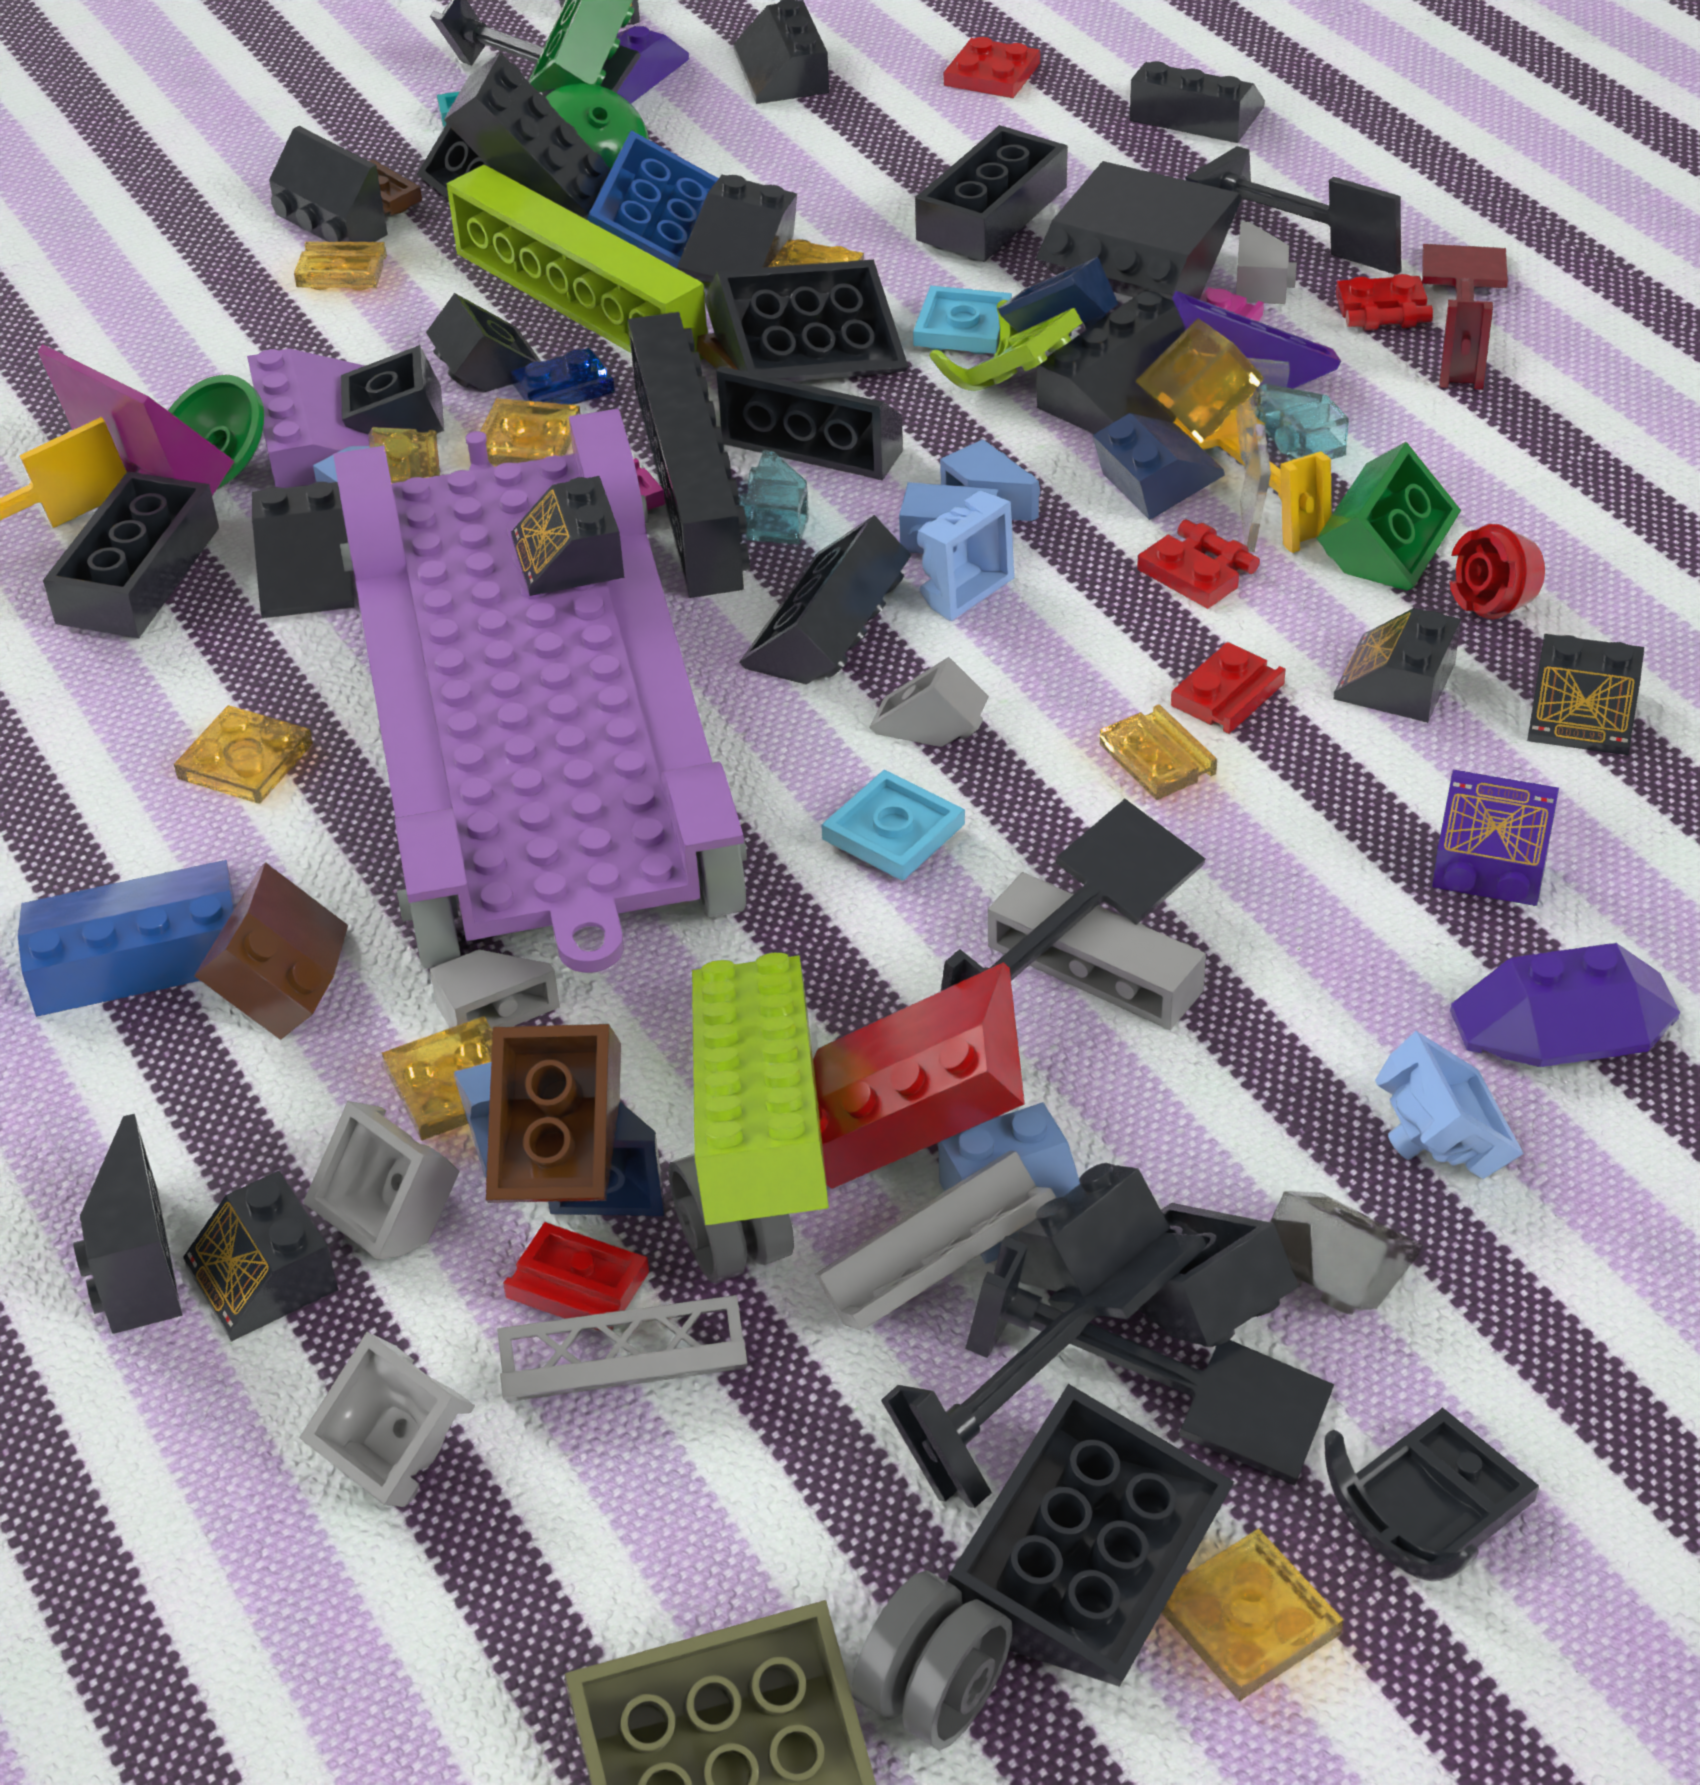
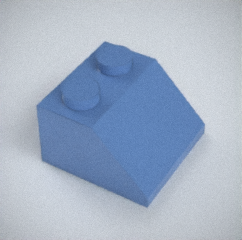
[938,1102,1080,1264]

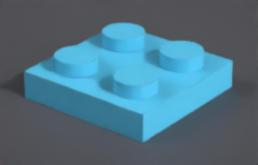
[913,285,1012,354]
[821,769,965,881]

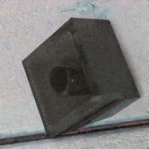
[1270,1191,1423,1315]

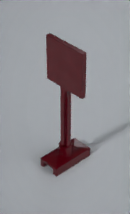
[1422,244,1508,390]

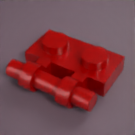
[1336,274,1433,330]
[1137,519,1260,609]

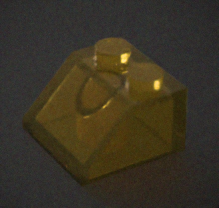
[1135,318,1265,443]

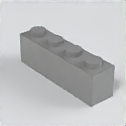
[988,872,1206,1031]

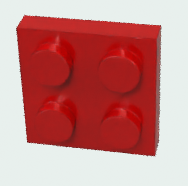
[943,37,1040,98]

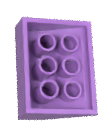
[247,348,402,488]

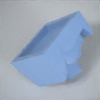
[917,491,1015,621]
[1375,1031,1524,1179]

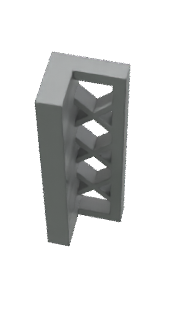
[814,1151,1056,1331]
[497,1295,747,1402]

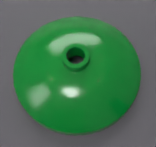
[546,83,649,169]
[168,374,264,489]

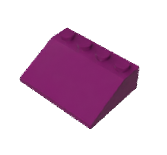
[38,344,234,496]

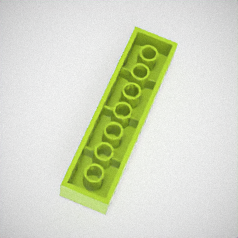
[447,165,708,360]
[692,953,829,1225]

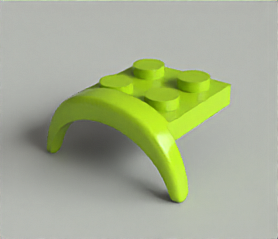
[929,299,1083,391]

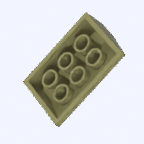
[564,1600,876,1785]

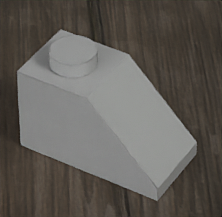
[1236,221,1297,304]
[869,657,989,747]
[430,949,560,1047]

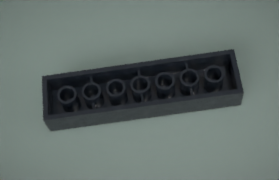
[628,312,750,598]

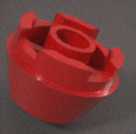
[1449,524,1545,619]

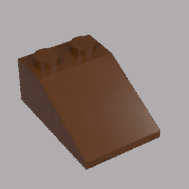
[194,862,348,1040]
[486,1024,621,1203]

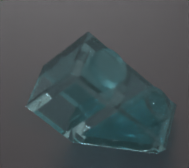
[1254,383,1349,460]
[739,450,809,545]

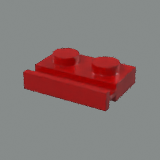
[1171,642,1286,734]
[503,1222,649,1331]

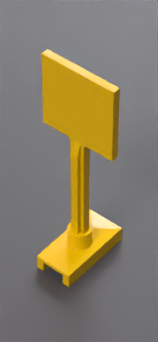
[1173,391,1332,553]
[0,417,126,528]

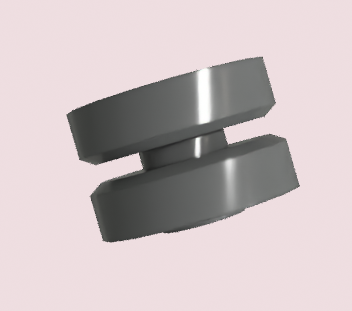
[668,1153,794,1284]
[852,1570,1012,1751]

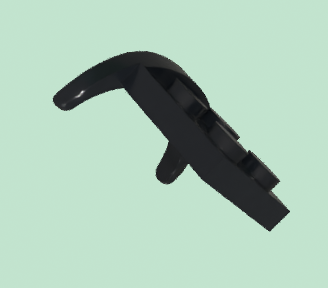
[1324,1407,1539,1582]

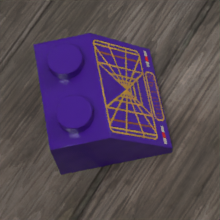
[1432,769,1559,906]

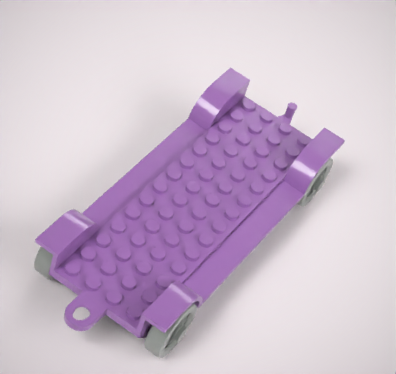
[333,408,747,973]

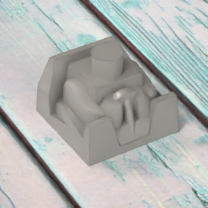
[303,1101,460,1259]
[299,1332,475,1507]

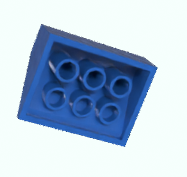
[586,130,719,269]
[17,860,236,1017]

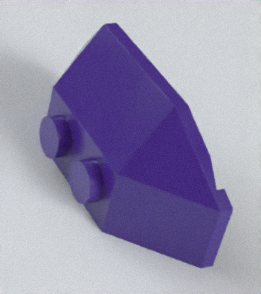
[596,26,689,120]
[1172,291,1341,394]
[1450,943,1680,1067]

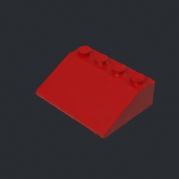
[813,962,1025,1189]

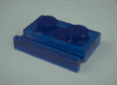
[511,347,615,416]

